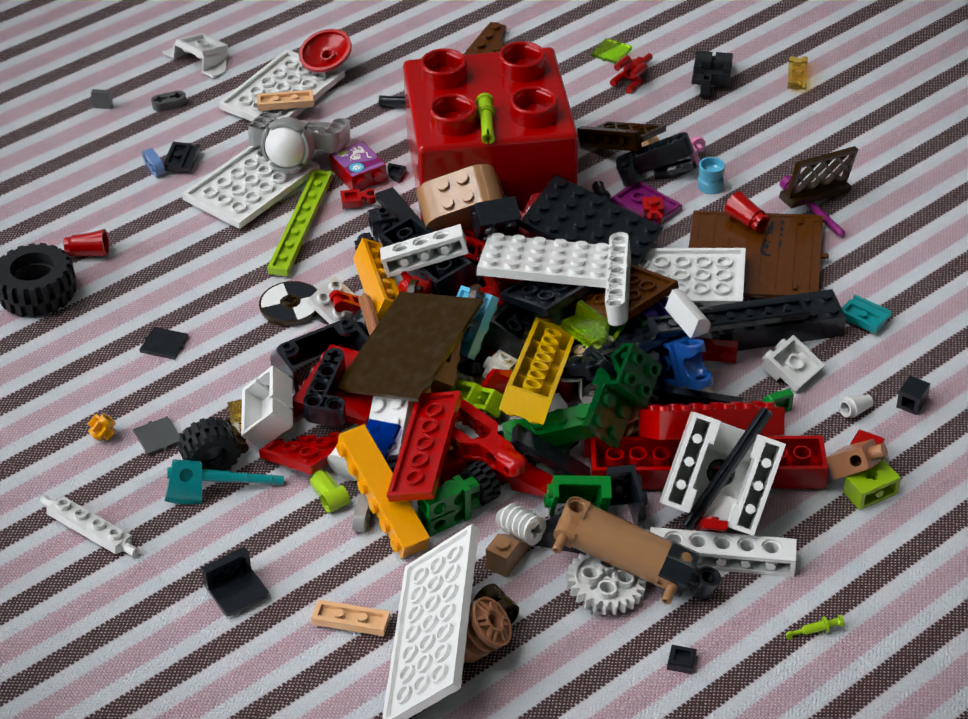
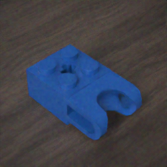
[652,335,714,390]

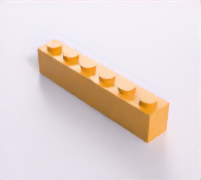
[353,238,399,322]
[336,424,430,559]

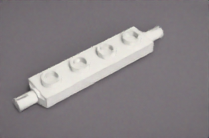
[40,495,139,557]

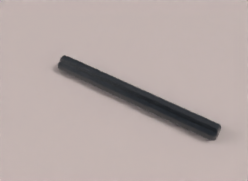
[682,407,772,530]

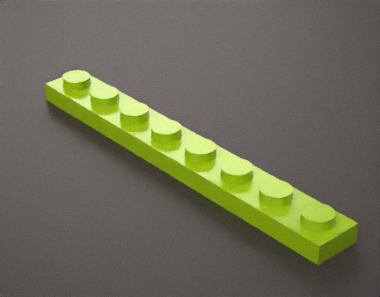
[267,169,333,276]

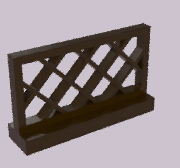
[577,121,666,152]
[779,146,859,209]

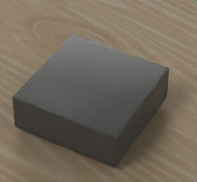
[91,89,113,109]

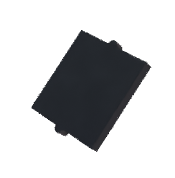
[139,327,189,360]

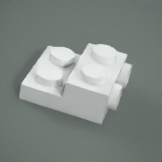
[761,335,825,392]

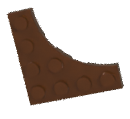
[463,22,507,55]

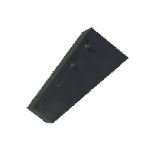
[481,303,534,358]

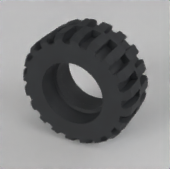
[0,243,77,318]

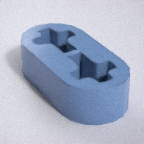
[142,148,165,177]

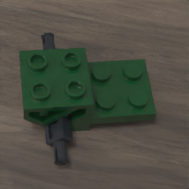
[582,343,662,448]

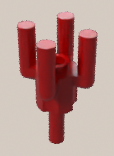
[610,53,653,94]

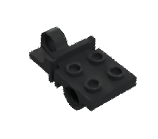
[692,51,733,98]

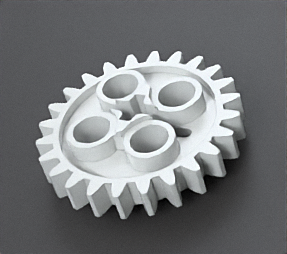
[566,553,646,615]

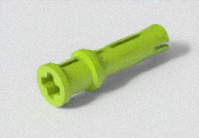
[476,93,495,144]

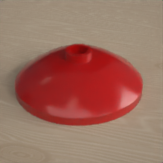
[299,29,352,73]

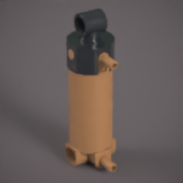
[552,497,721,604]

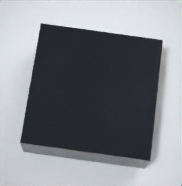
[667,645,697,674]

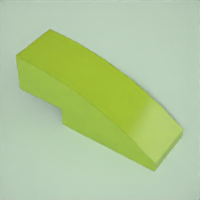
[448,380,503,418]

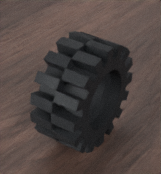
[460,460,501,506]

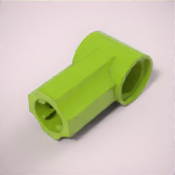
[310,469,351,513]

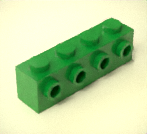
[502,403,597,454]

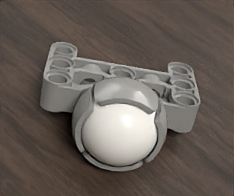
[248,113,350,172]

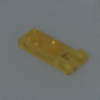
[787,56,808,90]

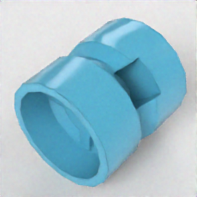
[698,157,725,194]

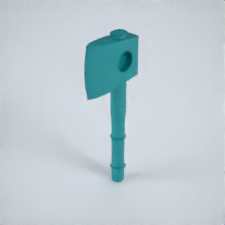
[164,459,284,504]

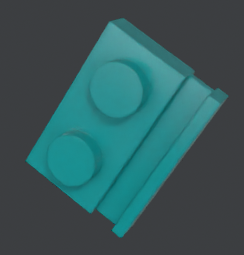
[842,295,892,334]

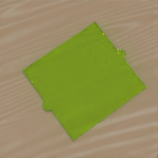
[591,38,632,64]

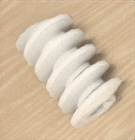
[496,503,546,546]

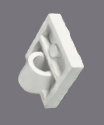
[306,275,355,324]

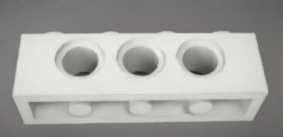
[380,224,469,278]

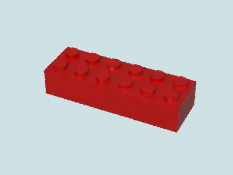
[639,401,785,440]

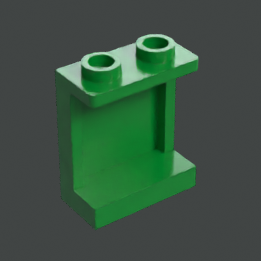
[544,475,612,516]

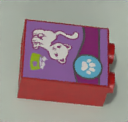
[329,141,387,190]

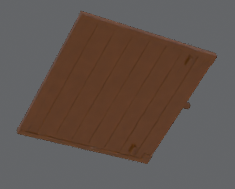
[688,210,829,298]

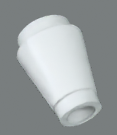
[839,394,873,418]

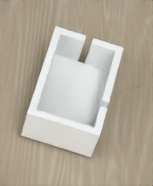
[241,366,293,449]

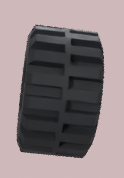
[178,417,241,471]

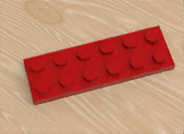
[386,391,463,502]

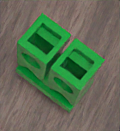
[417,475,480,537]

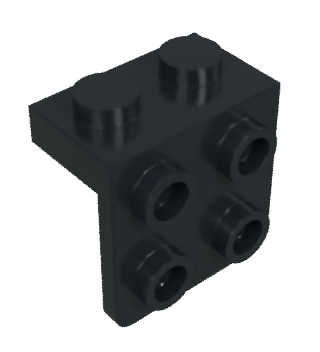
[606,464,648,527]
[201,547,269,616]

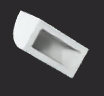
[665,289,711,339]

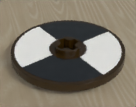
[259,281,318,326]

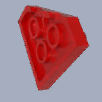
[259,431,342,475]

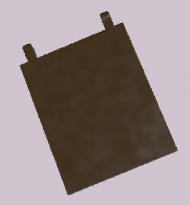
[335,279,485,402]

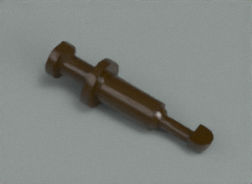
[226,418,249,453]

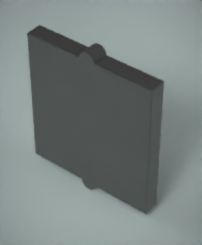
[133,416,180,456]

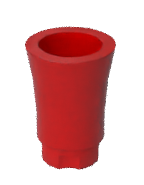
[724,191,770,232]
[63,229,110,257]

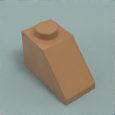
[486,533,531,578]

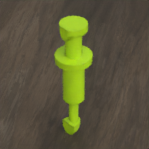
[786,614,845,640]

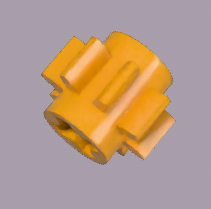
[87,413,117,441]

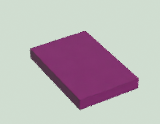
[611,181,682,226]

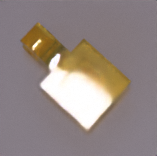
[227,399,242,432]

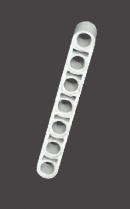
[605,232,631,326]

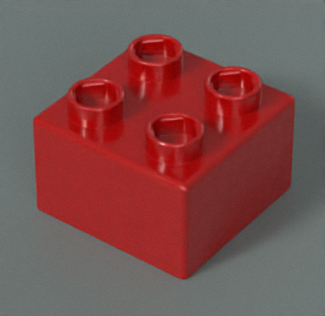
[403,41,578,224]

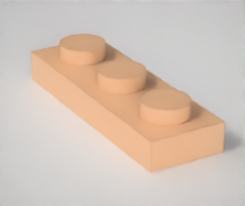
[257,90,314,111]
[311,599,390,636]

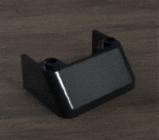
[270,318,369,395]

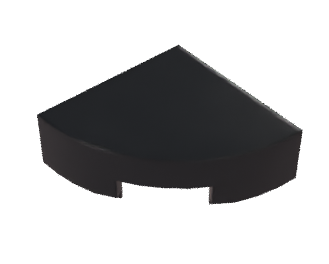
[387,163,407,183]

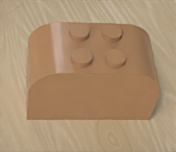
[416,164,505,232]

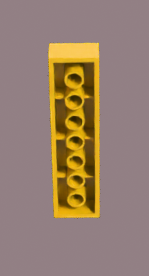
[499,317,577,425]

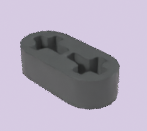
[151,91,187,112]

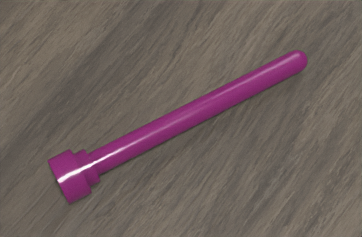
[779,175,845,237]

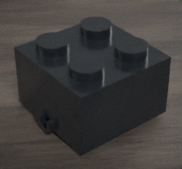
[470,196,521,242]

